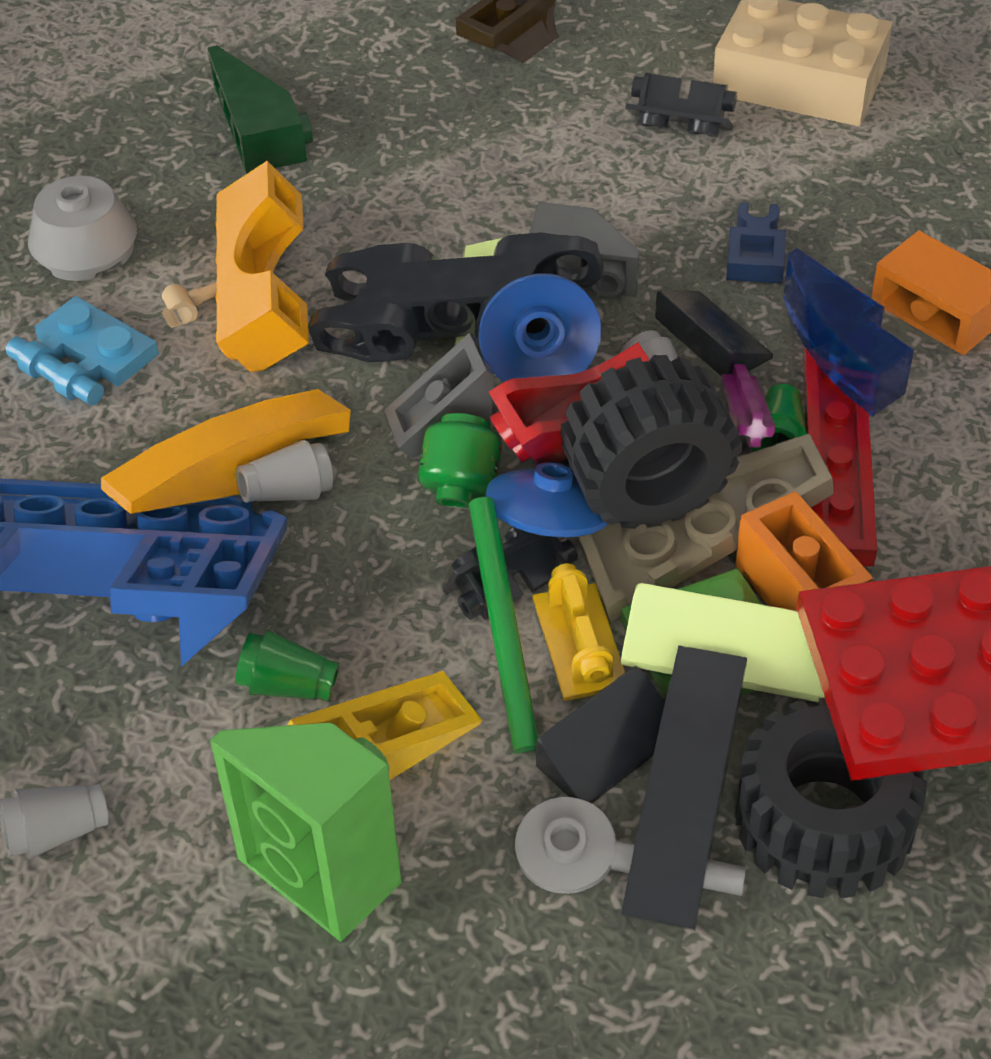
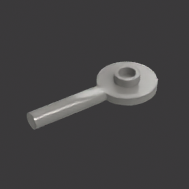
[515,797,747,896]

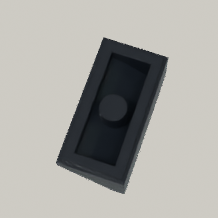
[655,289,773,377]
[536,666,665,804]

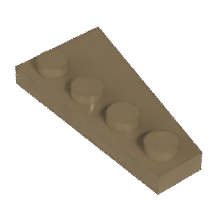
[577,434,834,623]

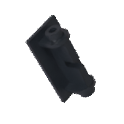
[625,72,737,137]
[443,527,578,620]

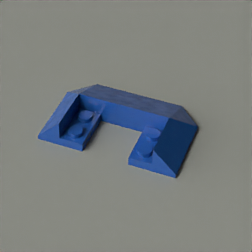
[0,478,287,667]

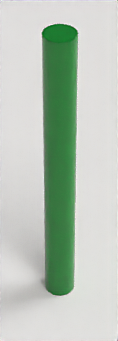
[468,497,539,754]

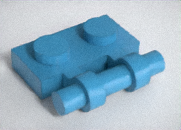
[6,296,159,406]

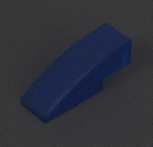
[783,248,914,417]

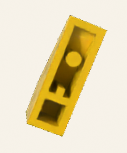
[287,671,483,780]

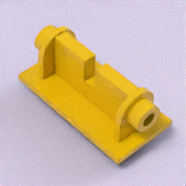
[532,564,625,701]

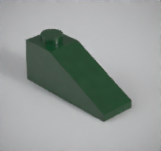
[207,45,313,174]

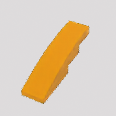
[101,389,351,514]

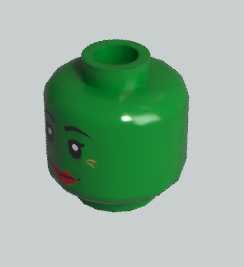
[417,413,502,508]

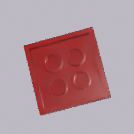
[796,566,991,780]

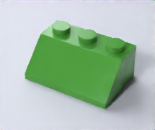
[210,722,401,942]

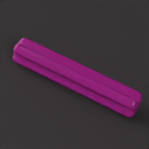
[721,364,775,448]

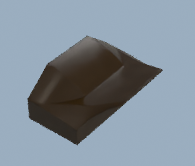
[455,0,559,63]

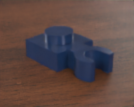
[726,202,786,283]

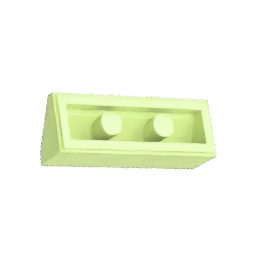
[621,583,825,702]

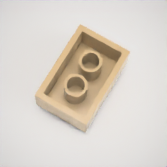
[713,0,893,126]

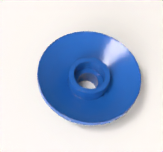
[479,274,601,382]
[486,462,608,537]

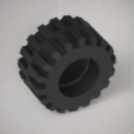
[560,355,742,529]
[735,698,927,899]

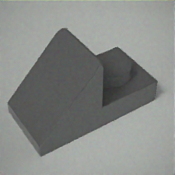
[384,333,494,458]

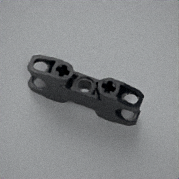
[308,232,604,362]

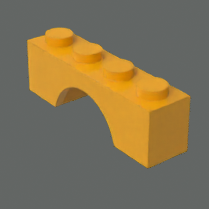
[216,161,309,372]

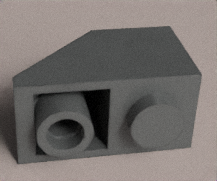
[529,202,639,297]

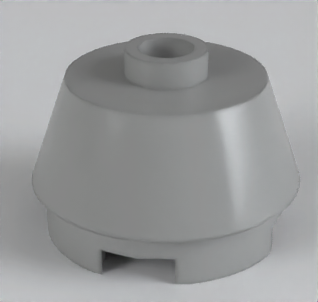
[28,176,137,281]

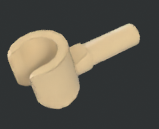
[162,282,217,328]

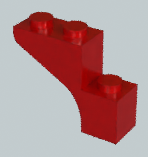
[488,342,650,465]

